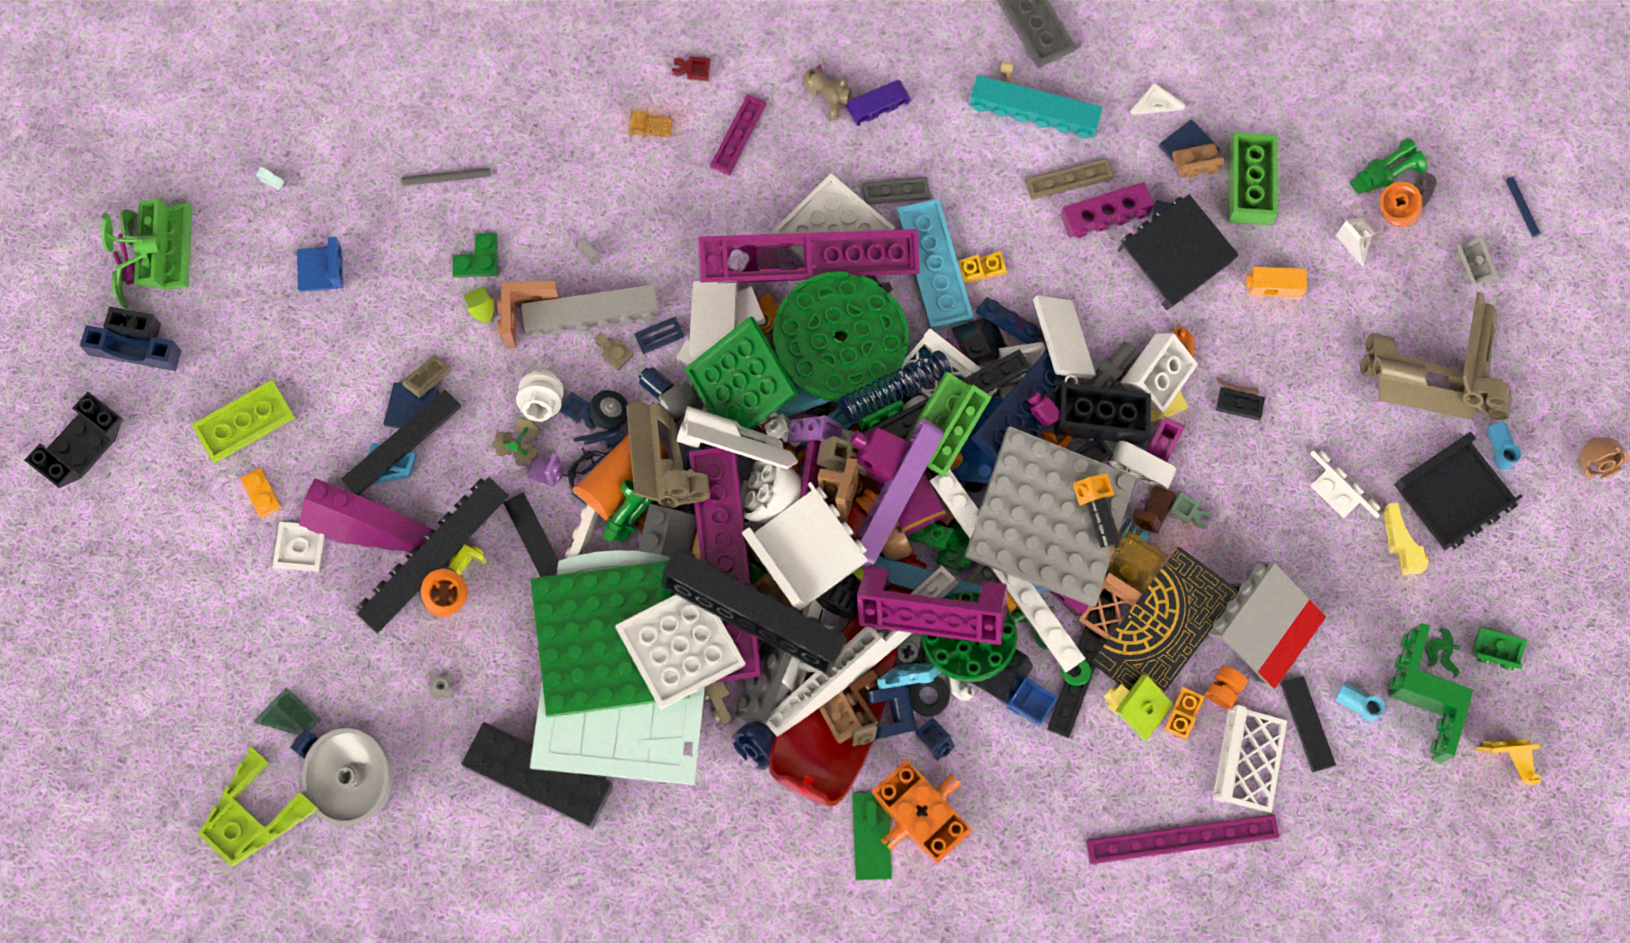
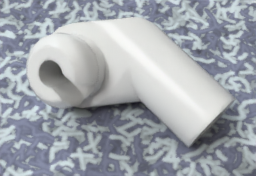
[948,677,974,701]

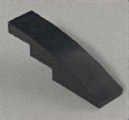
[503,492,559,577]

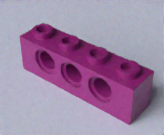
[1060,182,1154,238]

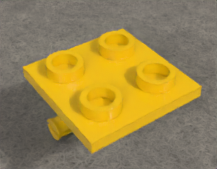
[1476,738,1541,785]

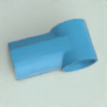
[1486,422,1521,470]

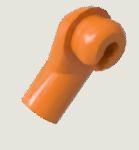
[1173,326,1195,357]

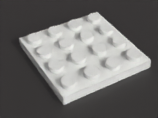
[772,174,896,263]
[616,595,745,710]

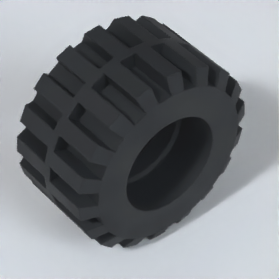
[815,574,860,618]

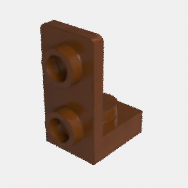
[1132,487,1176,534]
[849,670,881,726]

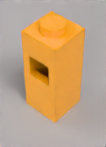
[1245,267,1307,297]

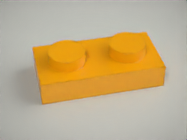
[240,467,281,518]

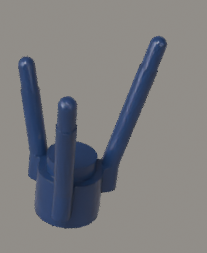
[573,427,624,475]

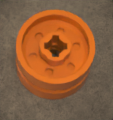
[1380,182,1423,227]

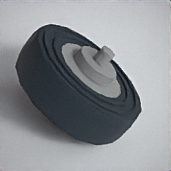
[589,390,628,430]

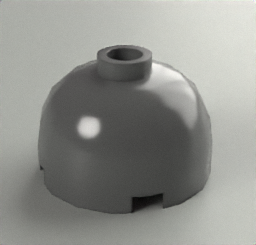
[653,381,696,424]

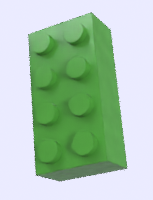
[1228,132,1278,226]

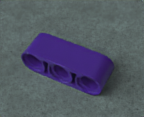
[846,80,911,126]

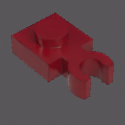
[672,56,711,81]

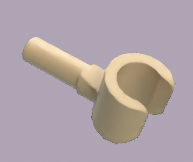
[1000,61,1013,83]

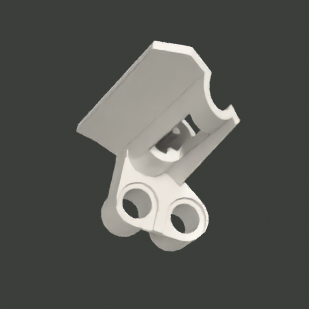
[677,406,798,469]

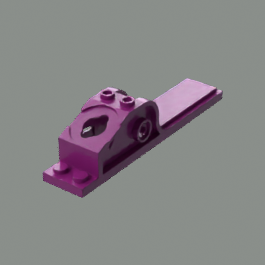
[698,229,920,283]

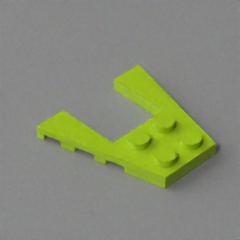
[198,746,319,867]

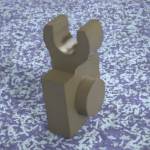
[594,332,634,371]

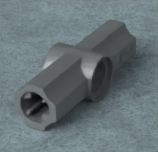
[1086,341,1139,388]

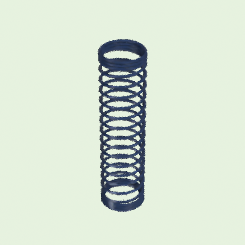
[839,350,952,424]

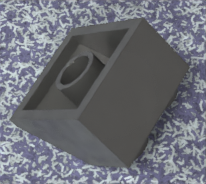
[639,504,697,557]

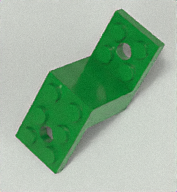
[1388,623,1473,763]

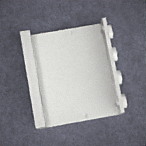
[742,482,868,610]

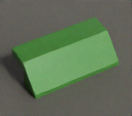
[134,199,192,290]
[905,372,992,477]

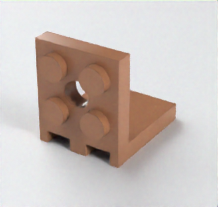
[497,280,560,349]

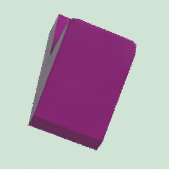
[1147,416,1185,462]

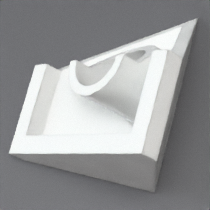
[1336,217,1376,267]

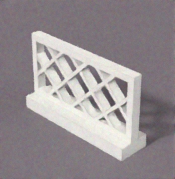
[899,329,1000,398]
[1213,705,1287,813]

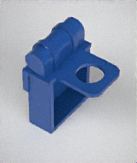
[997,676,1058,727]

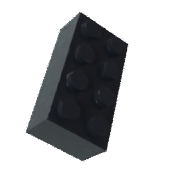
[1054,382,1151,445]

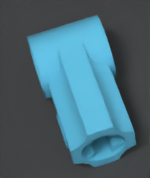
[1335,682,1385,721]

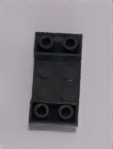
[24,391,123,488]

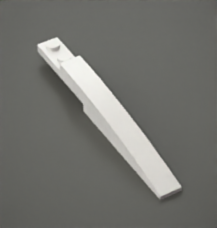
[765,566,959,737]

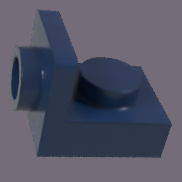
[915,718,955,761]

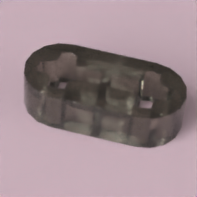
[1414,172,1437,209]

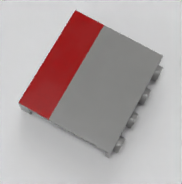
[1208,561,1326,690]

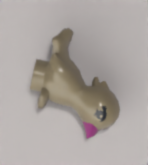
[803,64,851,121]

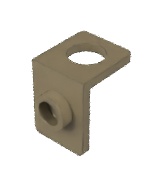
[850,716,877,746]

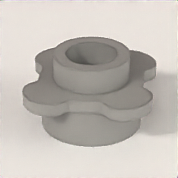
[429,674,454,698]

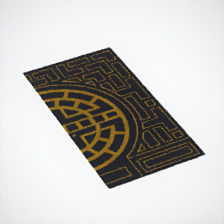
[1091,546,1239,693]

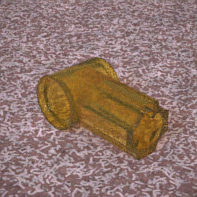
[628,110,672,138]

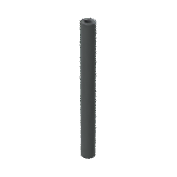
[402,168,491,186]

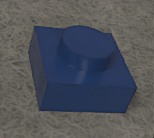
[290,729,318,759]

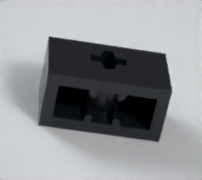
[103,306,161,340]

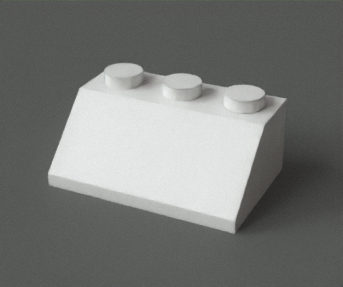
[1120,333,1198,413]

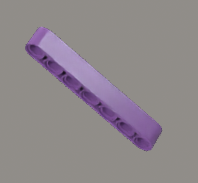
[854,418,944,568]

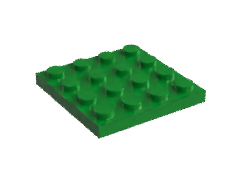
[684,317,799,436]

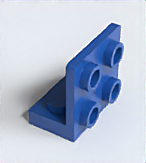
[297,237,344,292]

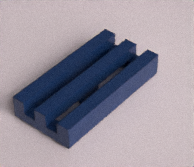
[634,317,684,355]

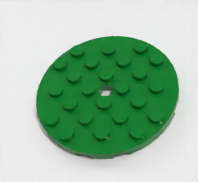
[773,272,909,402]

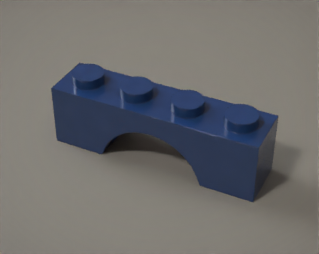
[79,325,182,371]

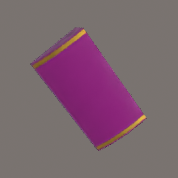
[874,438,947,537]

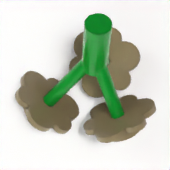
[492,417,540,466]

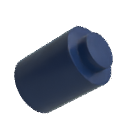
[639,367,674,401]

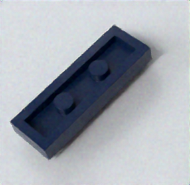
[975,297,1043,344]

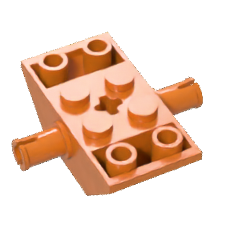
[871,759,973,864]

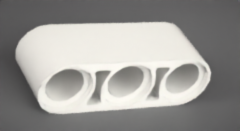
[1109,441,1176,490]

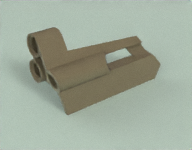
[1463,292,1512,420]
[1360,333,1479,419]
[626,400,710,508]

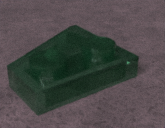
[254,687,321,735]

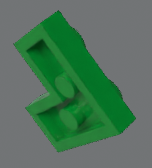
[453,233,498,278]

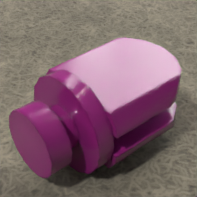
[1028,392,1060,426]

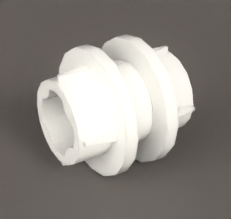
[516,368,564,422]

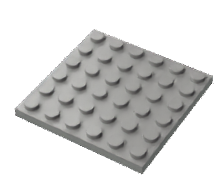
[965,426,1136,607]

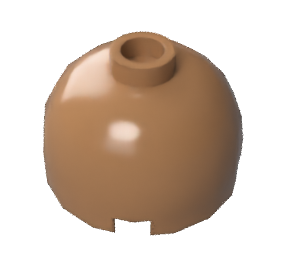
[1579,437,1629,480]
[881,521,913,560]

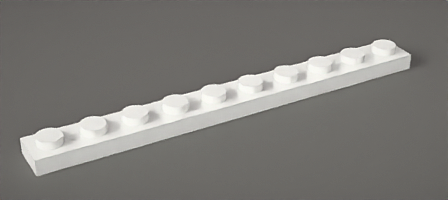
[929,469,1085,673]

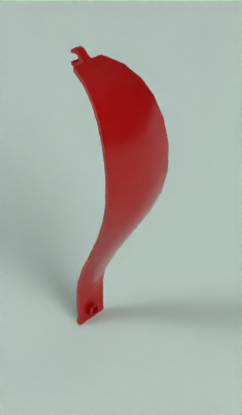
[769,554,927,806]

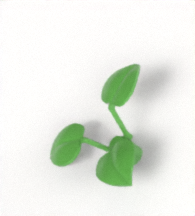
[101,209,161,309]

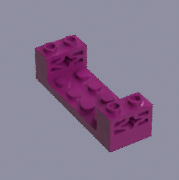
[857,566,1007,645]

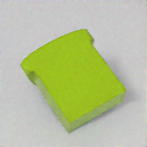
[463,286,494,324]

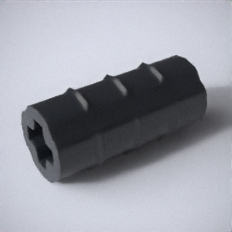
[1087,497,1121,548]

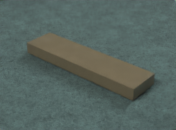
[1025,158,1114,201]

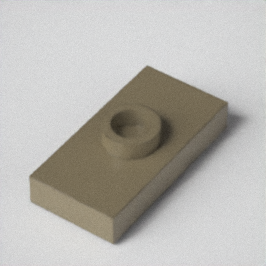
[403,355,451,398]

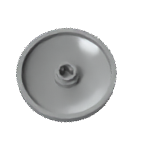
[302,728,393,826]

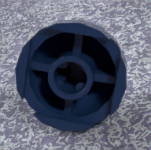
[732,722,776,770]

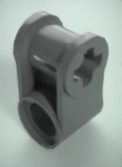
[898,633,925,663]

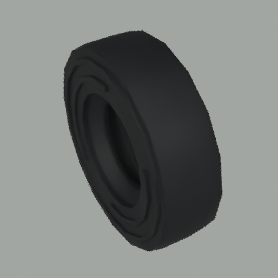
[908,676,950,717]

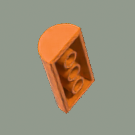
[572,434,668,521]

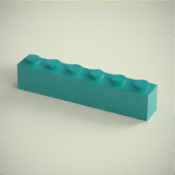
[969,75,1102,139]

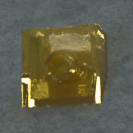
[1106,531,1168,594]

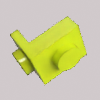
[448,544,487,575]

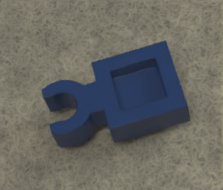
[559,392,595,429]

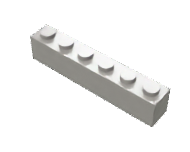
[521,284,659,338]

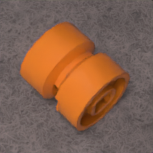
[1205,665,1248,710]

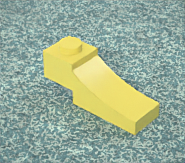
[1383,503,1429,575]

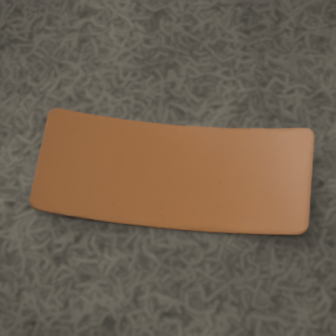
[1217,377,1259,394]

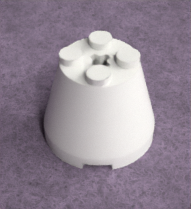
[741,460,802,524]

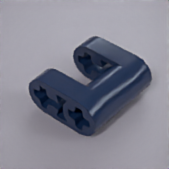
[865,685,917,740]

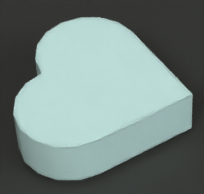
[256,167,284,190]

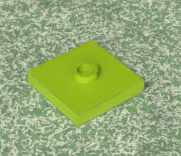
[1115,674,1174,741]

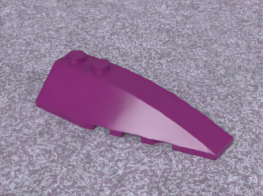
[299,478,436,552]

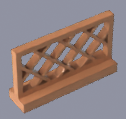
[1077,573,1142,640]

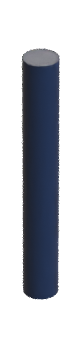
[1505,177,1541,237]

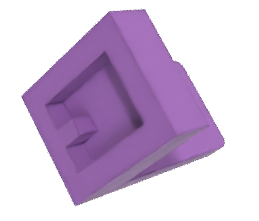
[787,416,843,443]
[528,453,564,487]

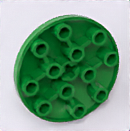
[922,591,1017,682]

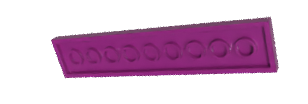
[689,447,762,683]

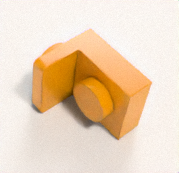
[1073,473,1114,505]

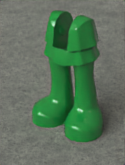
[603,480,655,542]

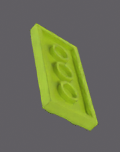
[191,379,296,464]

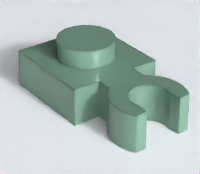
[1169,491,1212,529]

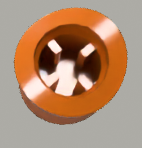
[421,569,468,618]

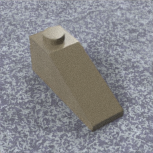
[817,436,872,477]

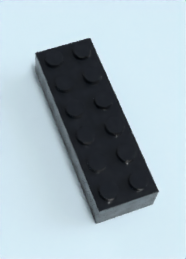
[461,721,614,830]

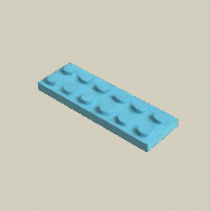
[897,199,974,330]

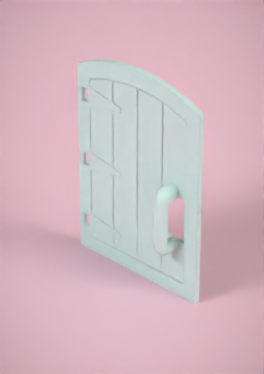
[530,550,705,785]

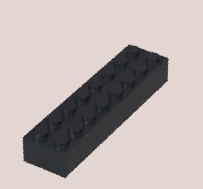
[355,477,509,634]
[661,548,847,676]

